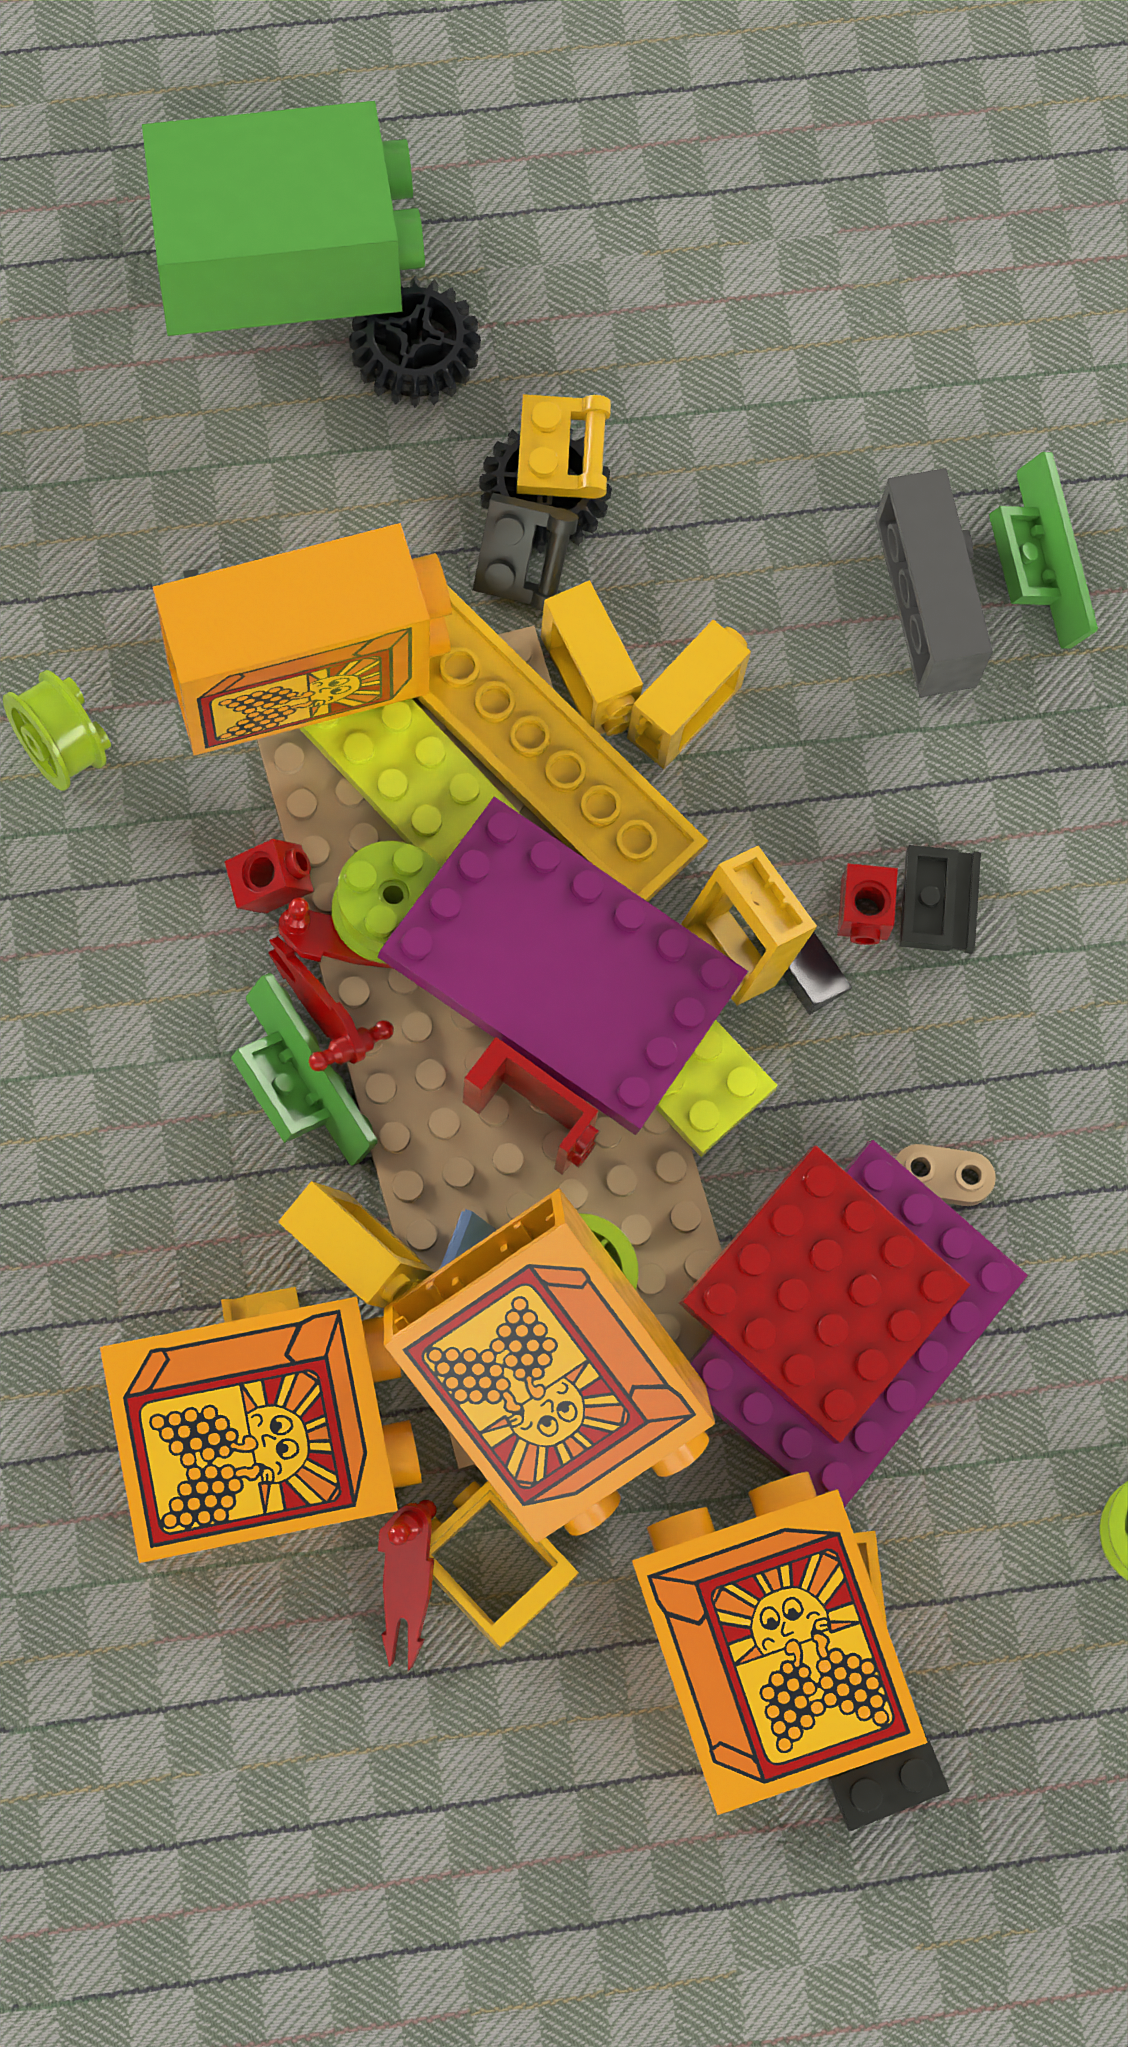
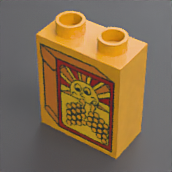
[153,523,452,756]
[384,1188,715,1543]
[100,1297,422,1563]
[632,1472,927,1815]

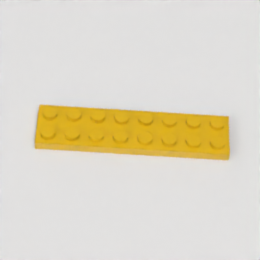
[416,585,709,902]

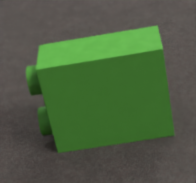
[142,101,425,336]

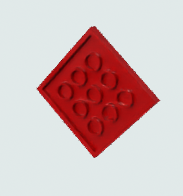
[679,1145,971,1444]

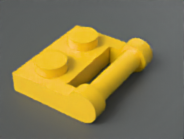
[517,394,611,498]

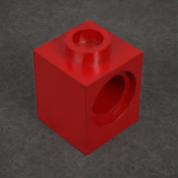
[224,839,314,914]
[837,863,898,945]

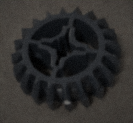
[349,276,481,408]
[479,426,612,554]

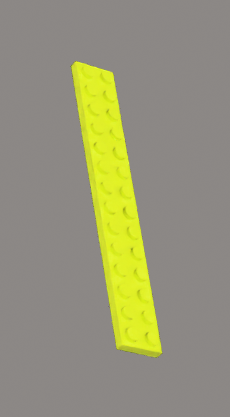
[299,699,778,1157]

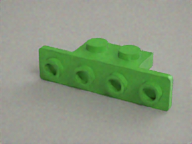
[989,452,1098,649]
[231,973,378,1166]

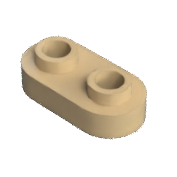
[895,1144,996,1206]

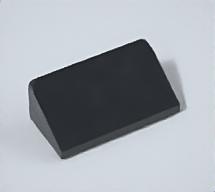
[754,932,852,1015]

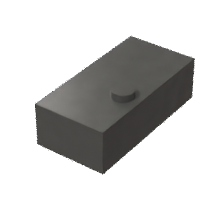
[875,468,993,698]

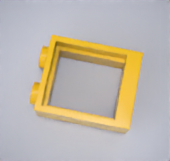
[540,580,643,736]
[627,620,751,769]
[681,846,817,1006]
[278,1181,435,1308]
[429,1481,579,1651]

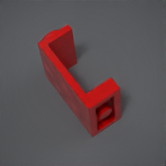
[463,1037,600,1175]

